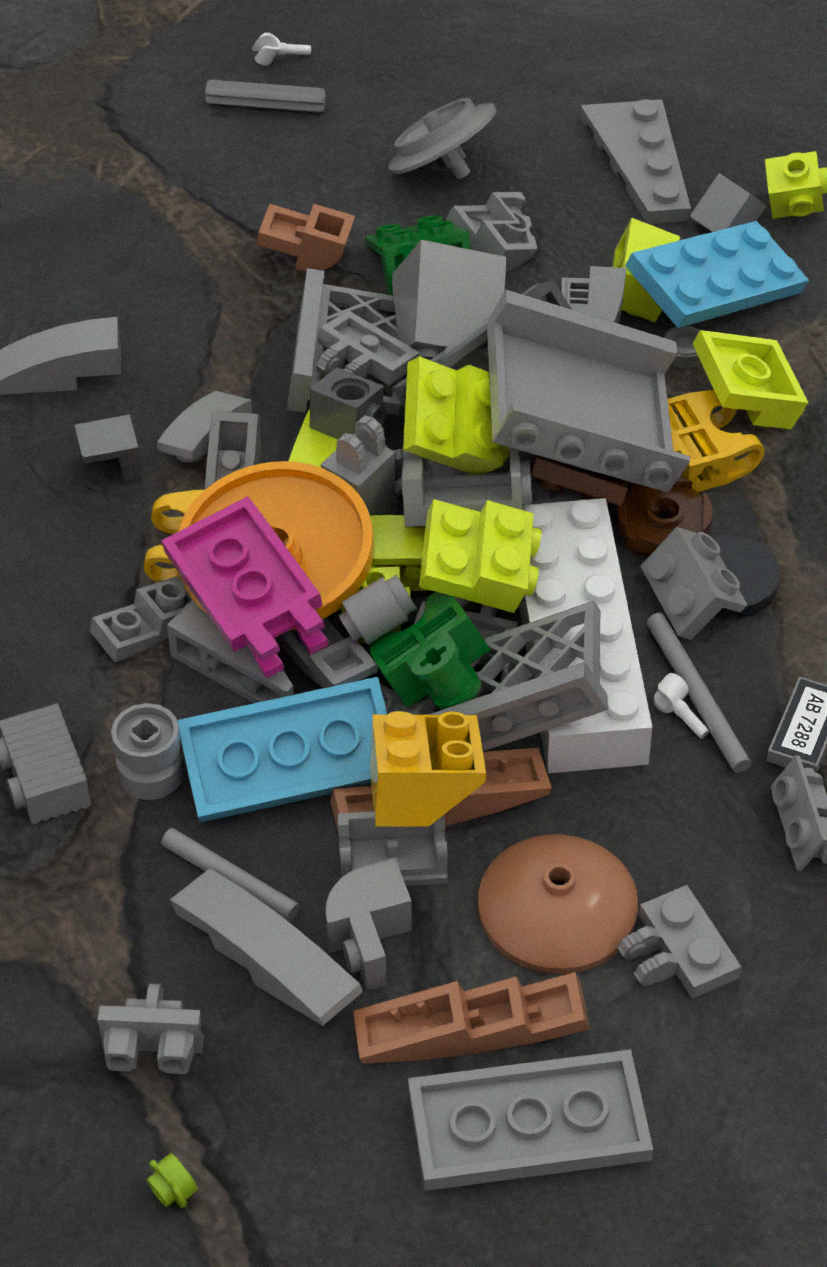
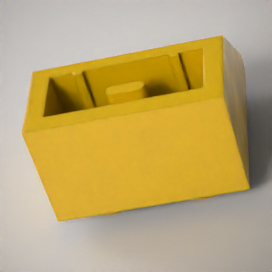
[370,711,486,827]

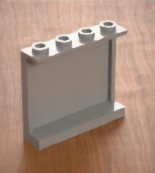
[487,290,690,493]

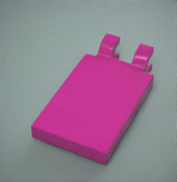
[161,496,329,678]

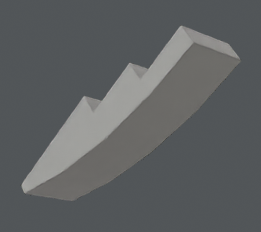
[170,868,363,1026]

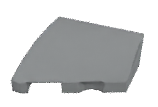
[446,192,537,272]

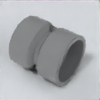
[111,703,185,800]

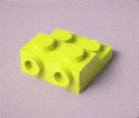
[692,330,808,429]
[403,356,510,474]
[419,499,542,613]

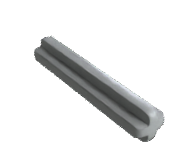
[205,79,326,113]

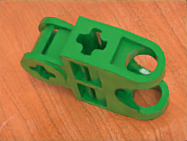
[369,592,491,710]

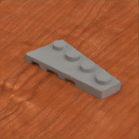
[580,99,691,224]

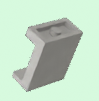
[402,447,532,527]

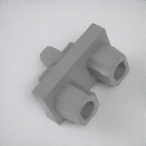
[98,984,204,1074]

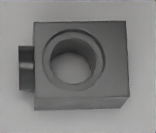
[310,367,386,439]

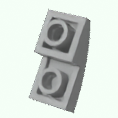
[157,391,252,462]
[90,576,192,663]

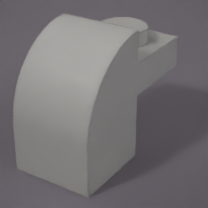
[326,858,412,991]

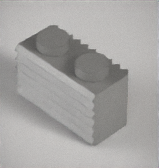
[0,703,91,824]

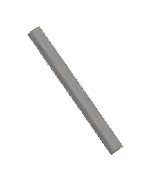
[646,613,751,773]

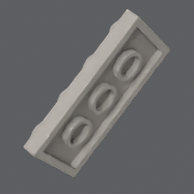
[408,1050,653,1191]

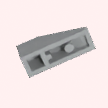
[167,600,294,703]

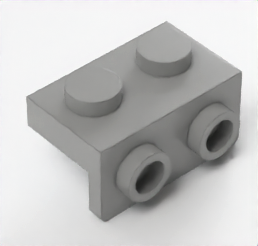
[640,527,747,640]

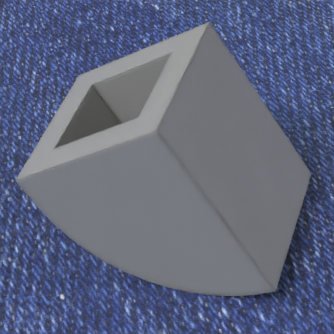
[690,173,767,232]

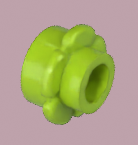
[146,1153,198,1208]

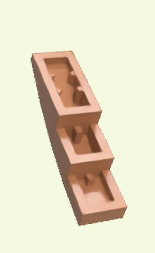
[330,748,552,830]
[353,972,590,1064]

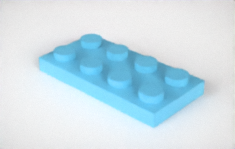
[625,221,809,328]
[177,677,387,823]

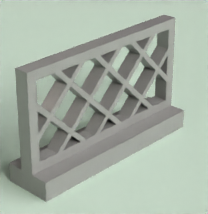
[287,268,403,415]
[410,600,608,751]

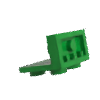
[365,215,471,296]

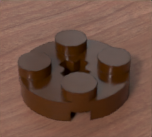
[616,476,713,555]

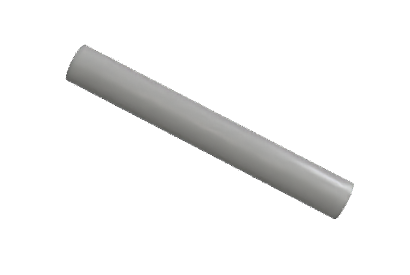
[161,828,300,922]

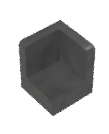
[74,414,142,483]

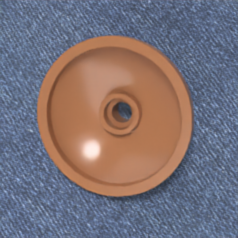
[478,834,638,974]

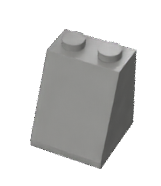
[392,240,506,360]

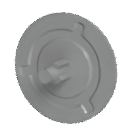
[388,98,497,180]

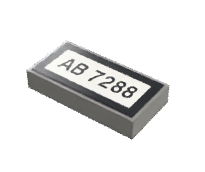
[767,677,827,773]

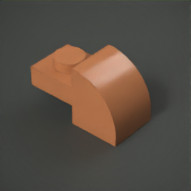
[256,204,355,271]

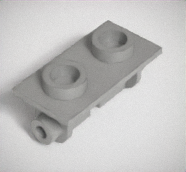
[770,755,827,871]

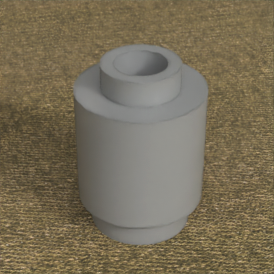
[339,575,417,645]

